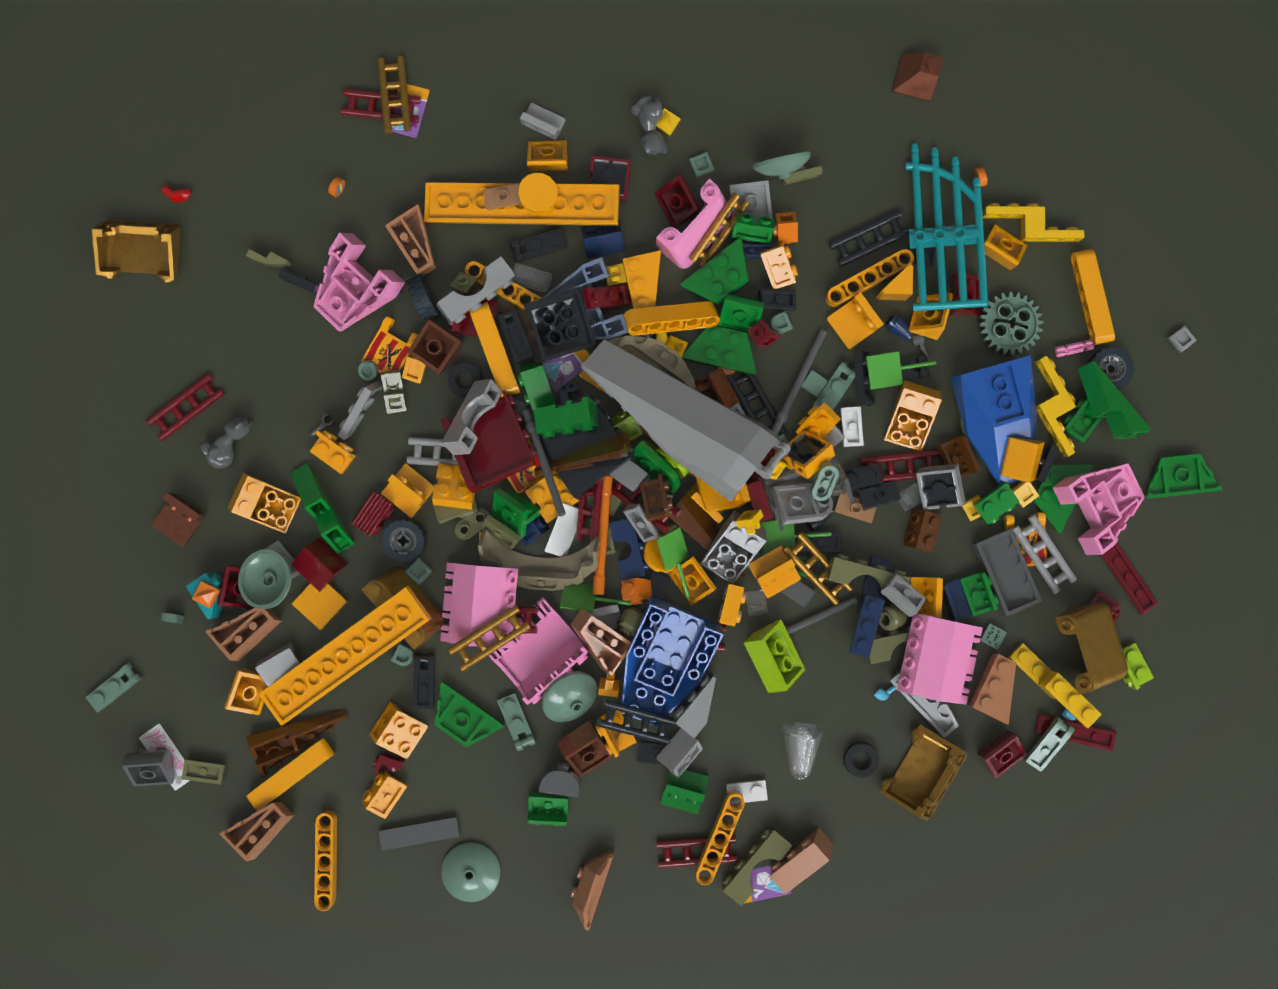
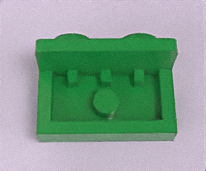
[732,213,775,244]
[1063,398,1103,444]
[973,482,1019,525]
[959,572,999,617]
[527,792,569,826]

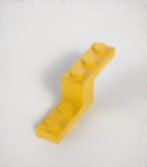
[982,203,1084,242]
[1035,356,1076,458]
[1008,643,1102,729]

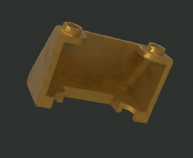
[92,219,181,282]
[1055,602,1128,695]
[880,725,967,821]

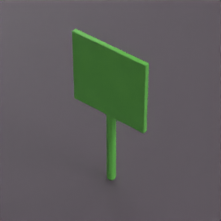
[866,351,937,390]
[761,520,832,555]
[656,527,690,599]
[560,583,632,613]

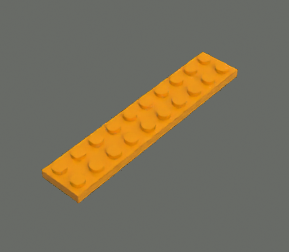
[424,183,620,226]
[259,586,432,726]

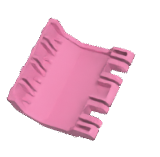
[440,562,518,648]
[489,597,589,705]
[897,613,983,705]

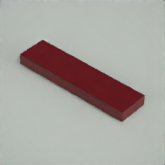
[1100,542,1158,615]
[1034,713,1117,751]

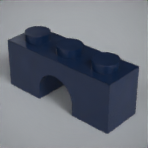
[609,519,648,580]

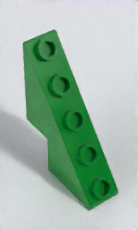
[1078,361,1151,439]
[291,463,355,554]

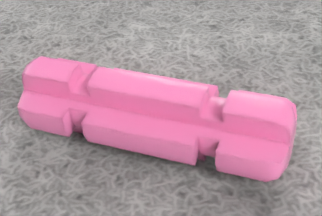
[1055,339,1094,357]

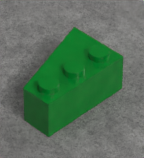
[517,361,557,422]
[533,396,599,438]

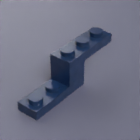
[849,556,891,658]

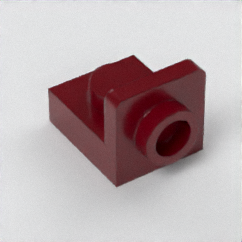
[748,319,781,348]
[1090,591,1121,621]
[372,752,405,774]

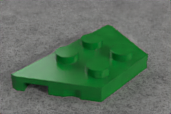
[680,238,749,305]
[682,326,756,376]
[1145,454,1223,499]
[1032,465,1093,534]
[434,682,504,748]

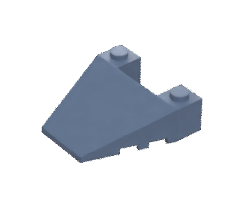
[541,257,629,340]

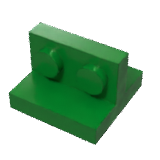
[718,294,764,335]
[492,488,541,539]
[660,769,709,814]

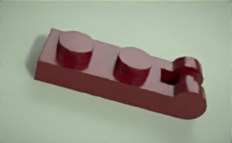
[582,284,632,310]

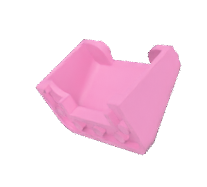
[656,179,733,269]

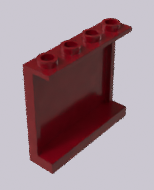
[440,390,537,493]

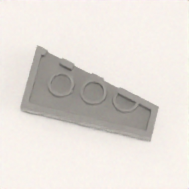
[890,670,959,738]

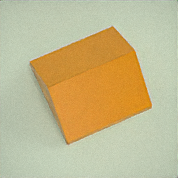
[527,140,568,172]
[984,224,1027,271]
[876,263,913,301]
[909,293,953,340]
[1000,437,1044,483]
[668,556,717,605]
[224,668,269,715]

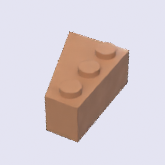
[385,204,437,277]
[205,608,282,662]
[570,609,631,677]
[968,652,1016,725]
[219,801,294,861]
[769,827,834,894]

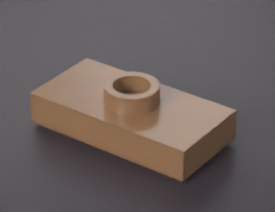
[483,183,521,210]
[834,493,877,524]

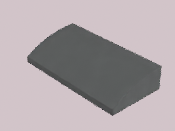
[972,529,1042,617]

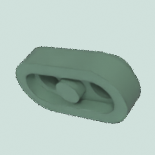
[811,463,839,501]

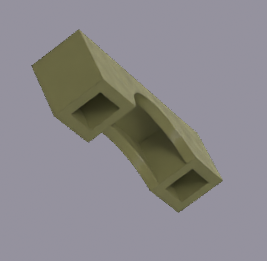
[825,554,911,596]
[867,627,910,664]
[722,827,793,907]

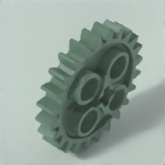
[978,292,1044,356]

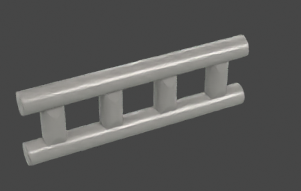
[407,437,458,466]
[1012,514,1077,594]

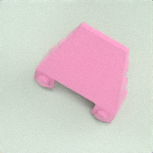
[313,232,405,332]
[1052,463,1145,555]

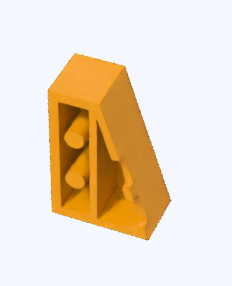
[623,250,661,309]

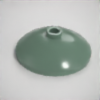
[752,152,811,180]
[238,549,292,609]
[542,671,597,722]
[441,842,501,902]

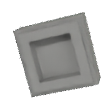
[1168,325,1197,353]

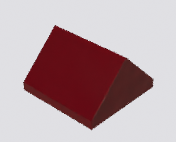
[655,174,700,228]
[950,272,981,316]
[291,537,348,592]
[217,565,254,609]
[977,731,1027,778]

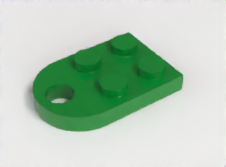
[630,440,681,495]

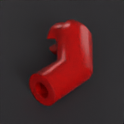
[161,185,191,203]

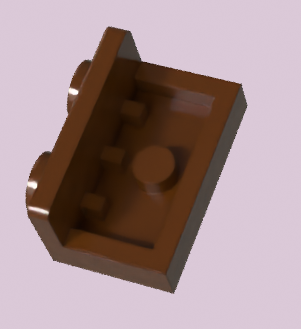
[936,435,980,478]
[640,474,673,521]
[903,508,943,553]

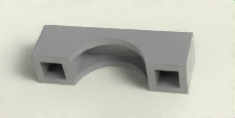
[436,256,515,324]
[441,379,502,455]

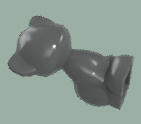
[630,96,668,156]
[200,417,253,469]

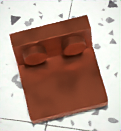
[151,492,206,547]

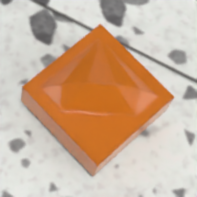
[192,581,221,608]

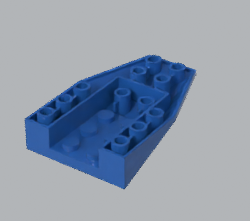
[950,355,1037,485]
[621,596,724,727]

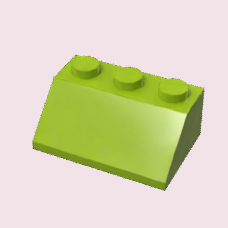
[744,620,806,693]

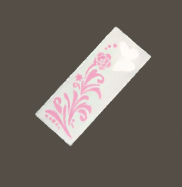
[139,723,190,791]

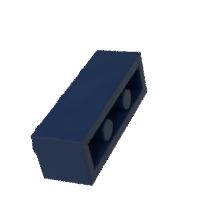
[743,244,776,259]

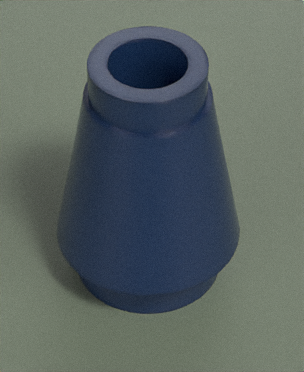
[885,314,914,341]

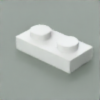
[840,406,864,447]
[726,779,768,804]

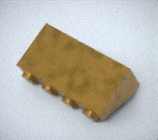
[361,567,445,650]

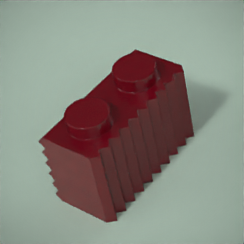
[351,491,395,537]

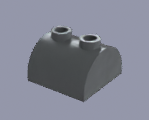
[122,747,174,787]
[539,761,581,797]

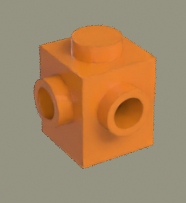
[773,211,798,244]
[621,578,652,605]

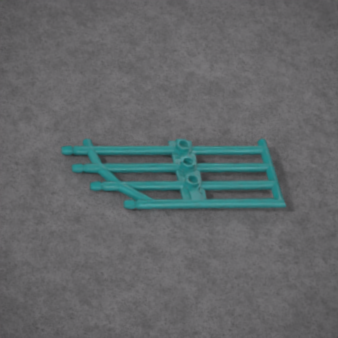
[905,143,988,311]

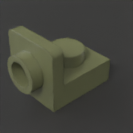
[451,272,481,296]

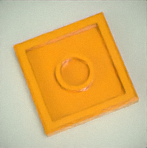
[292,584,348,630]

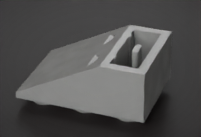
[700,510,767,584]
[675,674,716,738]

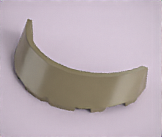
[608,336,696,390]
[478,530,600,591]

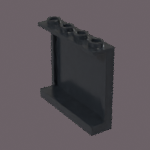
[538,393,636,500]

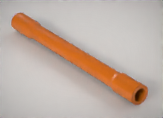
[592,476,613,595]

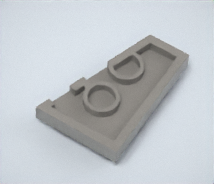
[337,381,383,440]

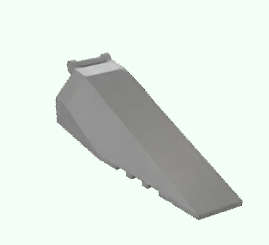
[581,340,791,502]

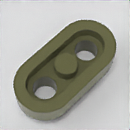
[455,508,490,540]

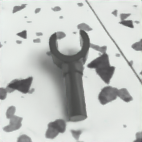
[911,334,930,359]
[310,414,334,436]

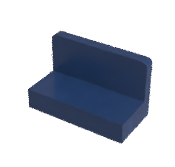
[581,221,625,258]
[942,579,972,622]

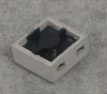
[916,464,965,510]

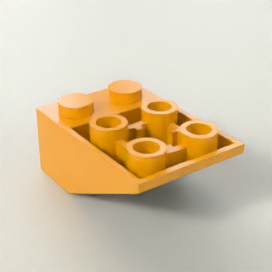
[884,380,942,451]
[227,472,301,534]

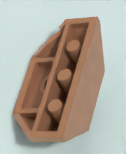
[570,849,614,931]

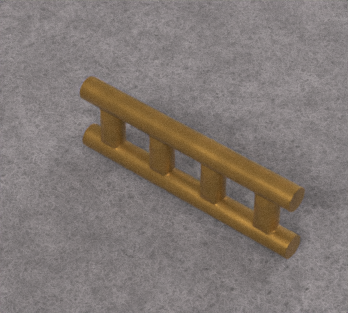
[377,56,412,134]
[689,192,750,267]
[782,531,854,605]
[448,605,531,672]

